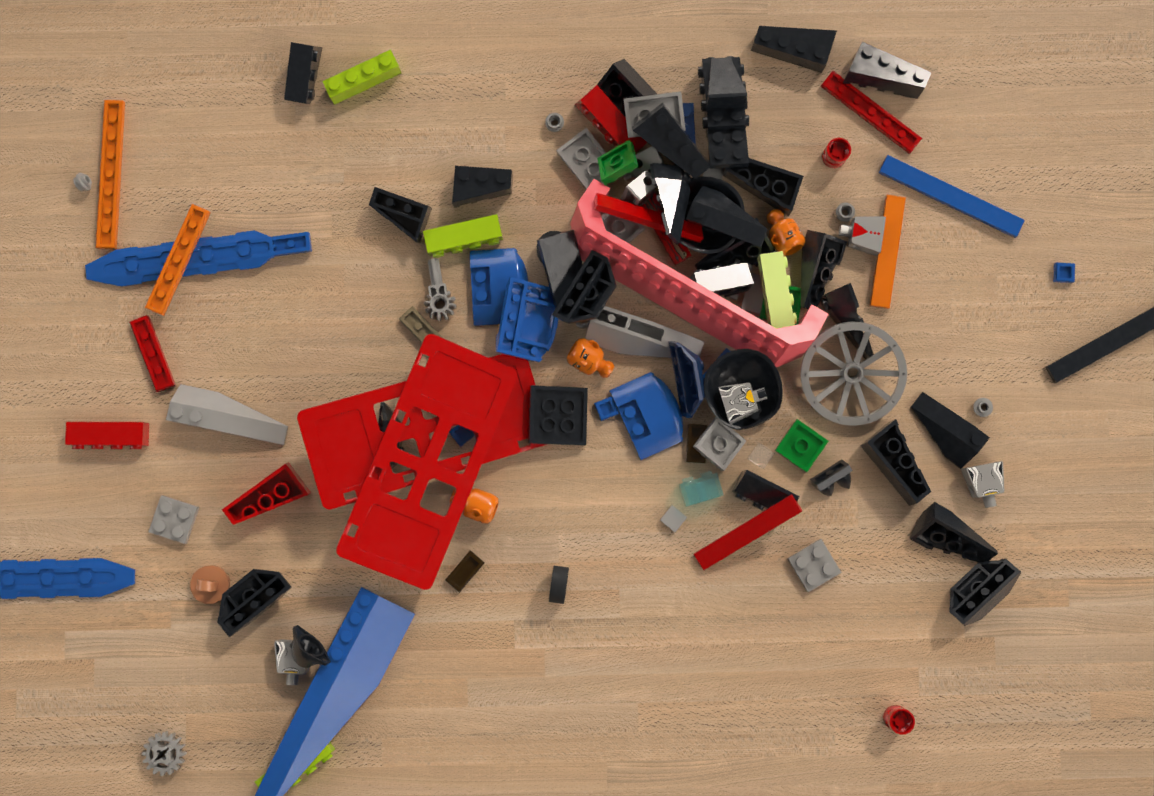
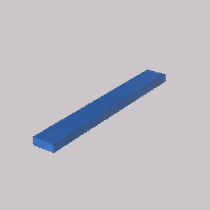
[879,155,1025,238]

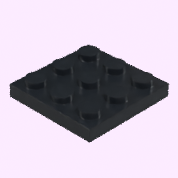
[528,385,588,446]

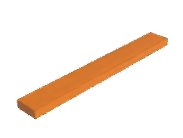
[96,100,125,249]

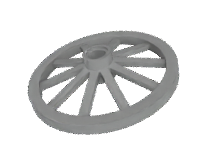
[800,322,907,426]

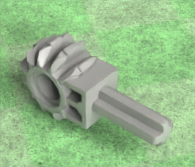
[424,258,457,321]

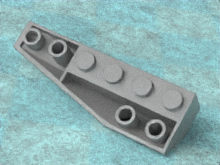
[585,306,705,358]

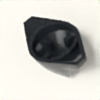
[290,625,331,668]

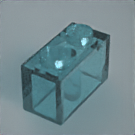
[679,471,724,507]

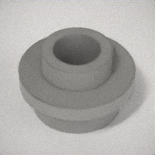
[545,113,564,132]
[73,173,92,191]
[836,203,855,222]
[973,398,993,417]

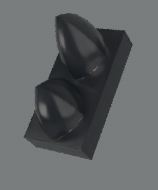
[810,459,853,496]

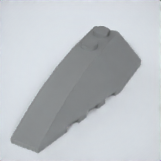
[166,384,288,445]

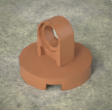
[190,565,230,604]

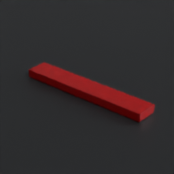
[820,70,922,154]
[594,193,703,242]
[694,494,802,570]

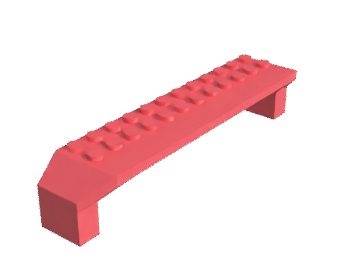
[570,179,828,368]

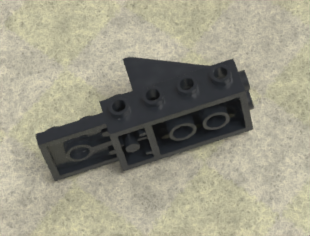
[698,56,749,169]

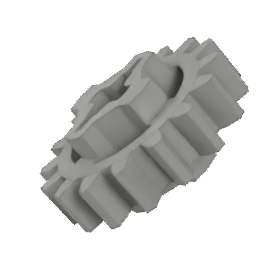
[142,731,187,776]

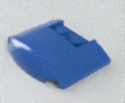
[470,248,528,326]
[496,277,558,362]
[609,372,684,460]

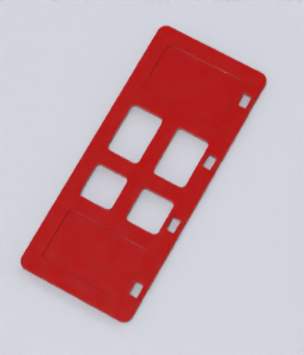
[336,334,517,590]
[297,354,547,510]

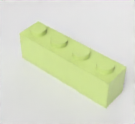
[757,251,797,329]

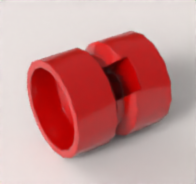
[822,137,851,169]
[883,705,915,735]

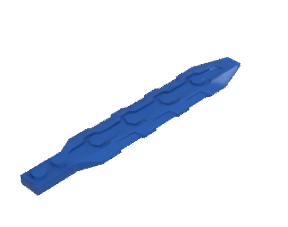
[85,230,312,287]
[0,558,136,599]

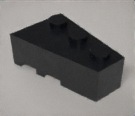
[452,166,513,208]
[369,187,432,243]

